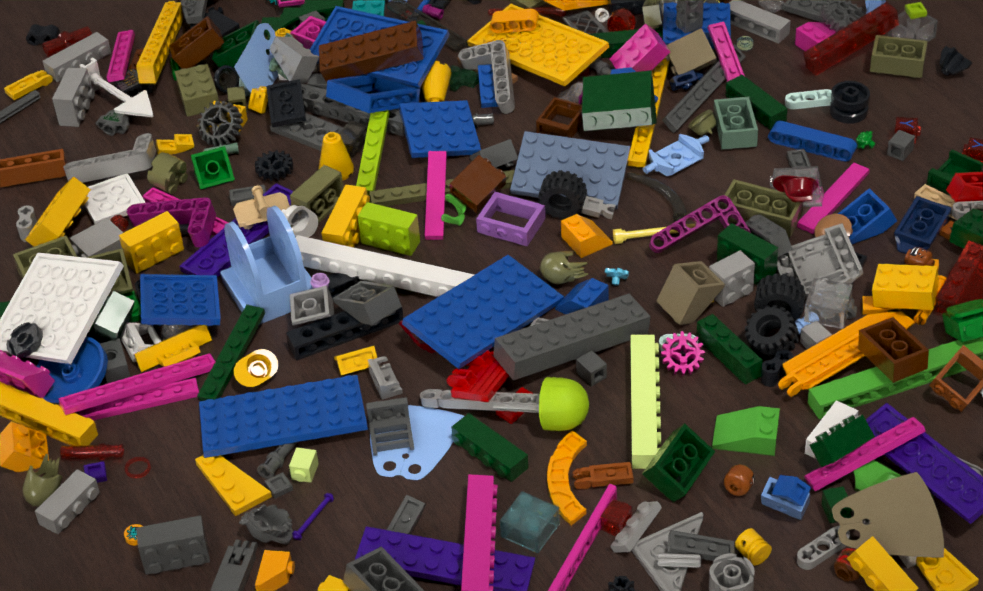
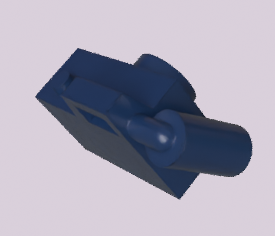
[669,70,703,91]

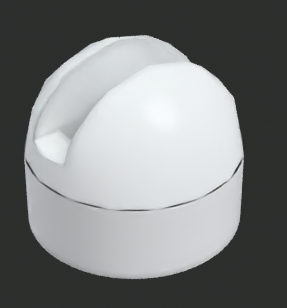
[595,8,609,22]

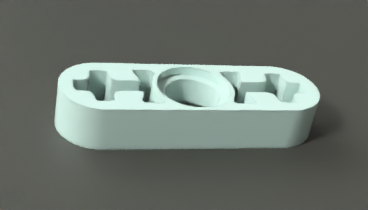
[785,89,831,109]

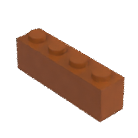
[0,149,67,187]

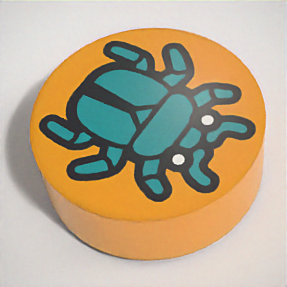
[124,524,142,546]

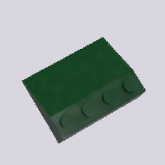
[582,70,657,131]

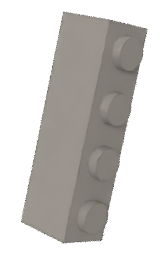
[729,0,791,44]
[43,32,111,82]

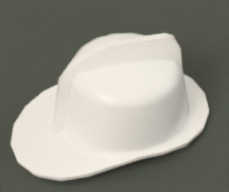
[282,205,318,238]

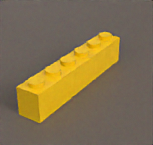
[0,382,98,451]

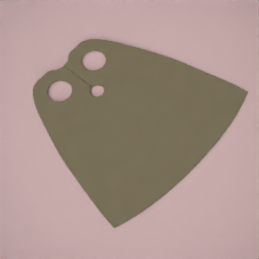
[832,472,944,558]

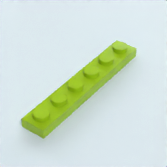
[356,110,389,195]

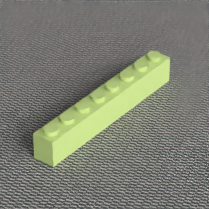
[631,335,661,469]

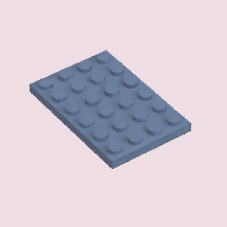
[510,131,630,209]

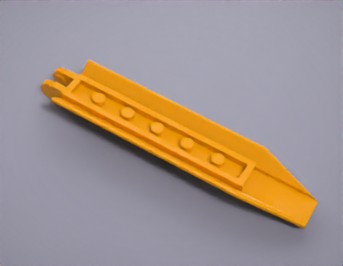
[778,311,915,397]

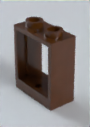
[536,97,583,138]

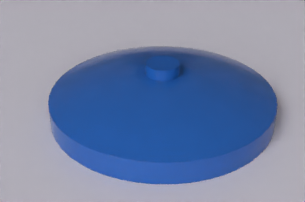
[36,336,108,406]

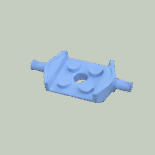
[643,134,709,176]

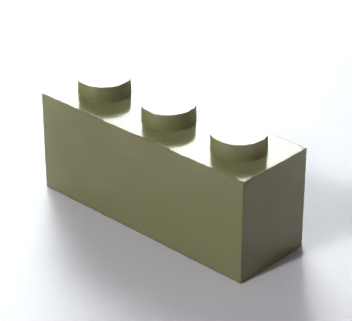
[642,0,664,29]

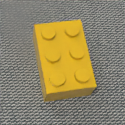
[119,211,184,274]
[872,264,939,310]

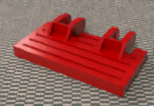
[446,350,509,402]

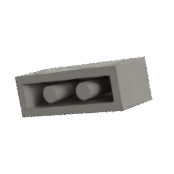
[35,469,100,534]

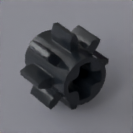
[608,576,635,591]

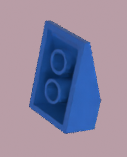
[838,188,897,244]

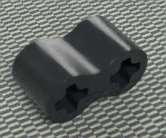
[26,24,60,46]
[761,350,794,387]

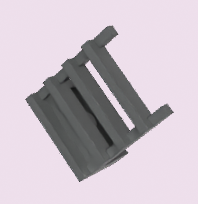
[366,397,414,456]

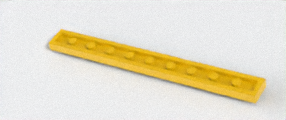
[628,57,670,167]

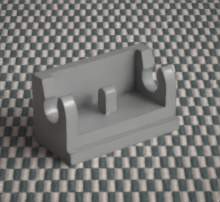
[368,356,403,400]

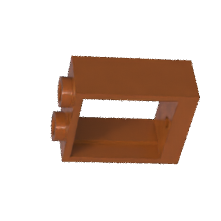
[929,345,983,412]

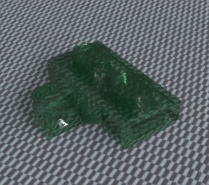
[449,65,479,92]

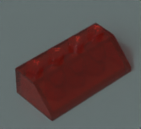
[936,241,983,314]

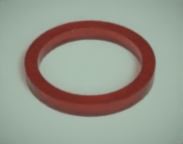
[125,457,151,478]

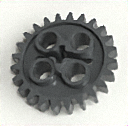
[820,0,873,39]

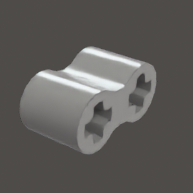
[16,206,37,242]

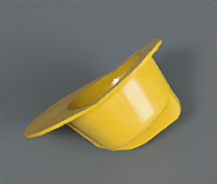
[234,349,278,387]

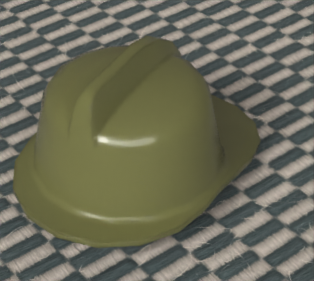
[688,110,717,136]

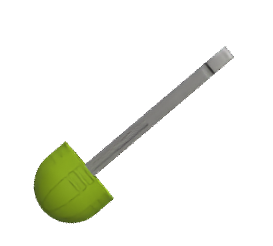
[420,377,589,431]

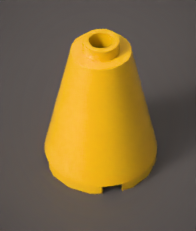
[421,61,451,102]
[319,132,354,181]

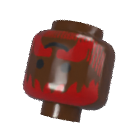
[834,548,861,581]

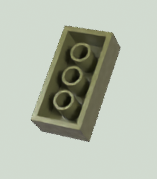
[720,179,804,237]

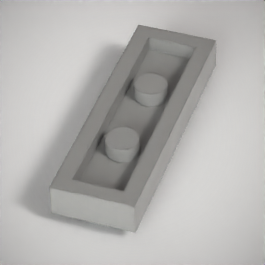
[610,501,662,553]

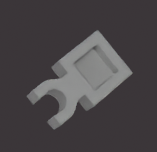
[581,196,616,220]

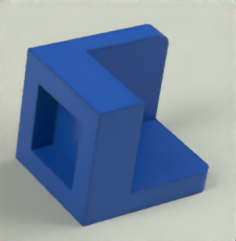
[772,475,811,506]

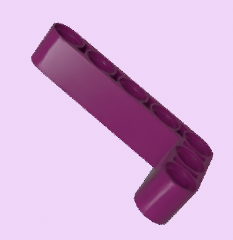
[649,195,751,253]
[126,198,216,247]

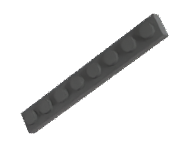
[662,44,746,133]

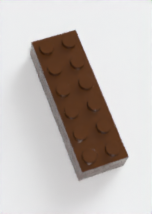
[319,21,424,83]

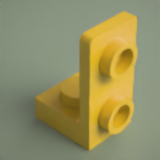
[248,86,268,113]

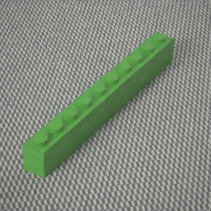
[807,337,983,419]

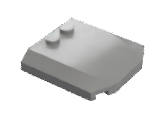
[777,223,863,299]

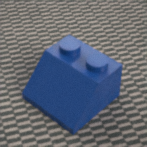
[555,278,609,314]

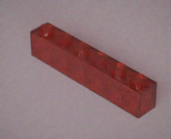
[803,2,899,76]

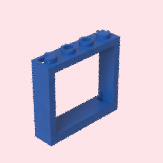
[326,75,420,113]

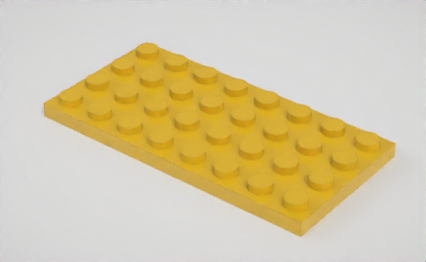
[467,4,609,86]

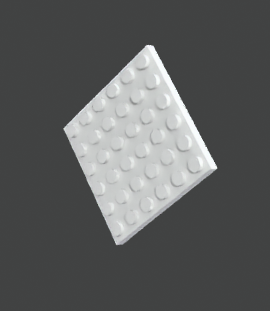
[0,253,124,364]

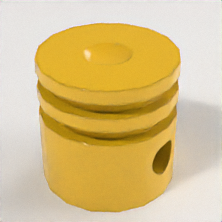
[735,528,772,566]

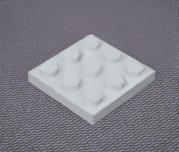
[84,174,146,224]

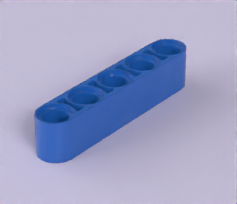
[768,121,857,162]

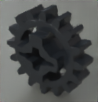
[255,150,294,181]

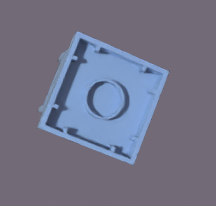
[220,206,313,325]

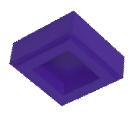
[84,461,107,483]

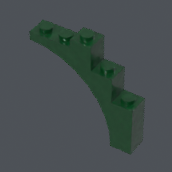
[261,0,345,55]

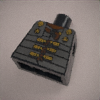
[113,69,153,102]

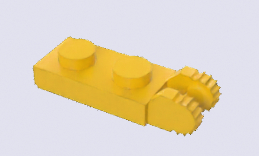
[4,70,53,100]

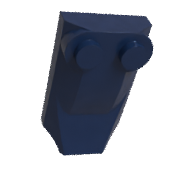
[894,196,952,254]

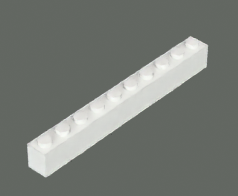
[296,235,474,297]

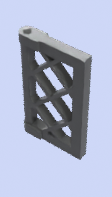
[563,10,609,34]

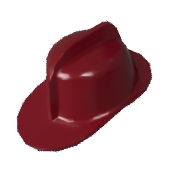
[772,175,818,203]

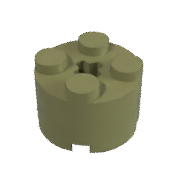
[147,152,188,194]

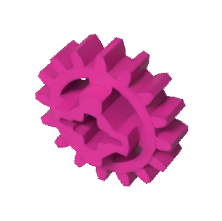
[661,331,705,376]

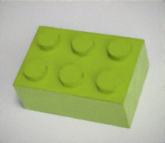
[357,202,420,256]

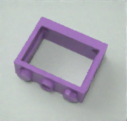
[476,192,545,246]

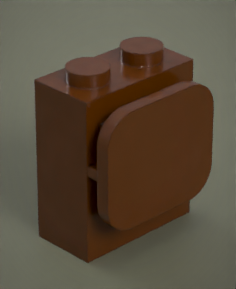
[450,155,506,213]

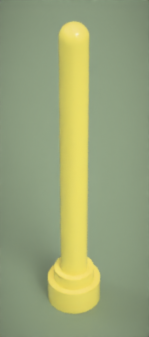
[613,223,695,244]

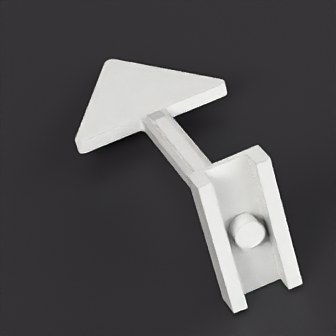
[80,58,153,117]

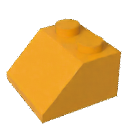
[561,214,613,258]

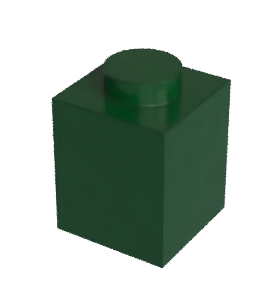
[821,486,852,524]

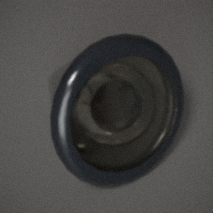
[213,65,239,93]

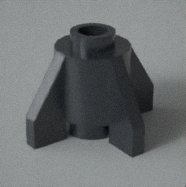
[939,46,972,76]

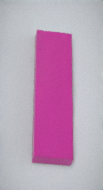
[707,22,745,82]

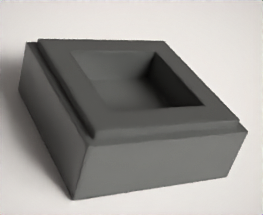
[264,472,293,499]

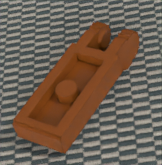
[573,462,634,490]

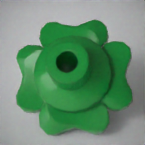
[856,131,875,149]

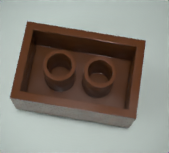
[169,16,224,69]
[858,317,929,383]

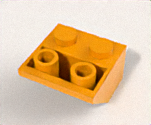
[0,421,49,472]

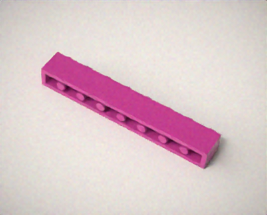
[461,474,498,591]

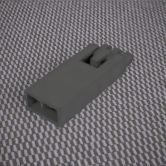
[210,539,258,591]

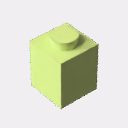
[289,447,319,482]

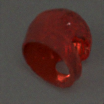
[607,9,636,32]

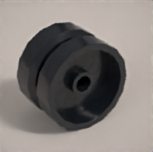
[830,81,870,124]

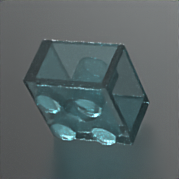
[500,491,560,553]

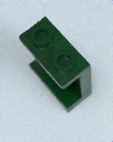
[927,150,983,196]

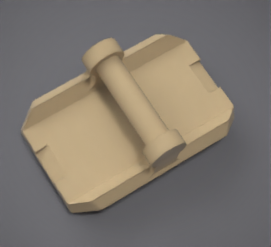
[233,185,290,229]

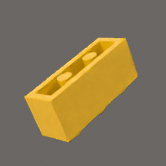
[847,536,918,591]

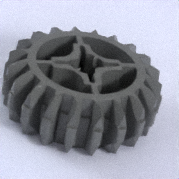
[197,101,243,147]

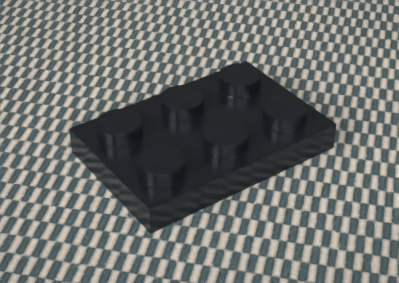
[266,79,307,128]

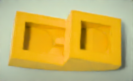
[156,134,194,155]

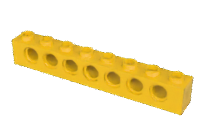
[136,1,184,83]

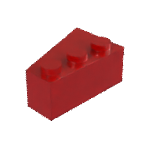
[946,172,983,202]

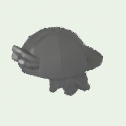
[239,504,293,544]

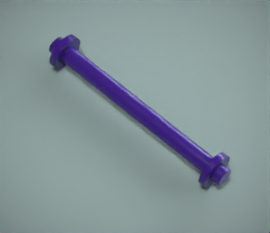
[292,493,334,540]

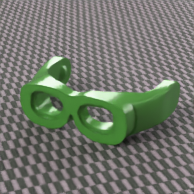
[441,194,466,226]

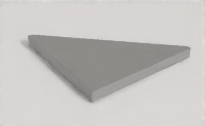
[631,512,703,591]

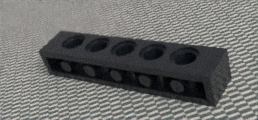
[286,307,403,361]

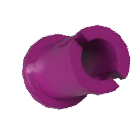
[422,4,444,20]

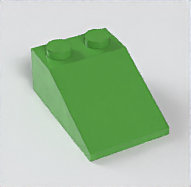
[712,406,780,456]

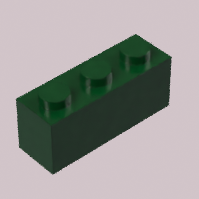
[809,414,875,467]

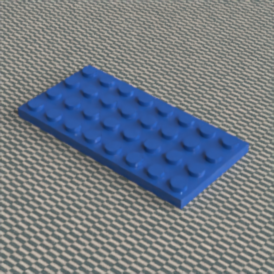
[310,6,450,88]
[402,255,564,369]
[199,375,368,458]

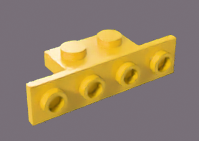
[134,325,212,372]

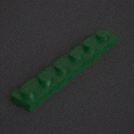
[197,304,265,401]

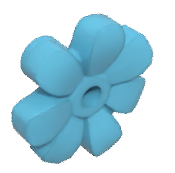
[605,268,629,286]

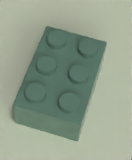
[713,97,758,149]

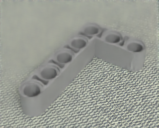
[458,40,515,114]
[63,133,156,183]

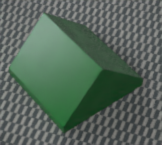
[191,146,235,189]

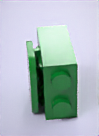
[942,299,983,342]

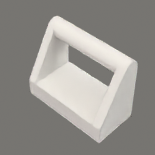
[120,323,162,362]

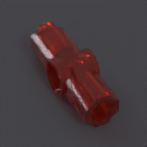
[42,26,92,57]

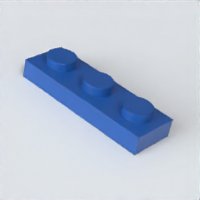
[478,64,499,108]

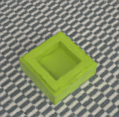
[905,2,927,19]

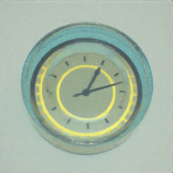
[736,36,753,51]

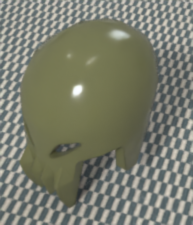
[540,251,588,284]
[22,454,62,507]

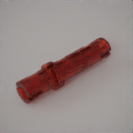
[60,443,124,460]

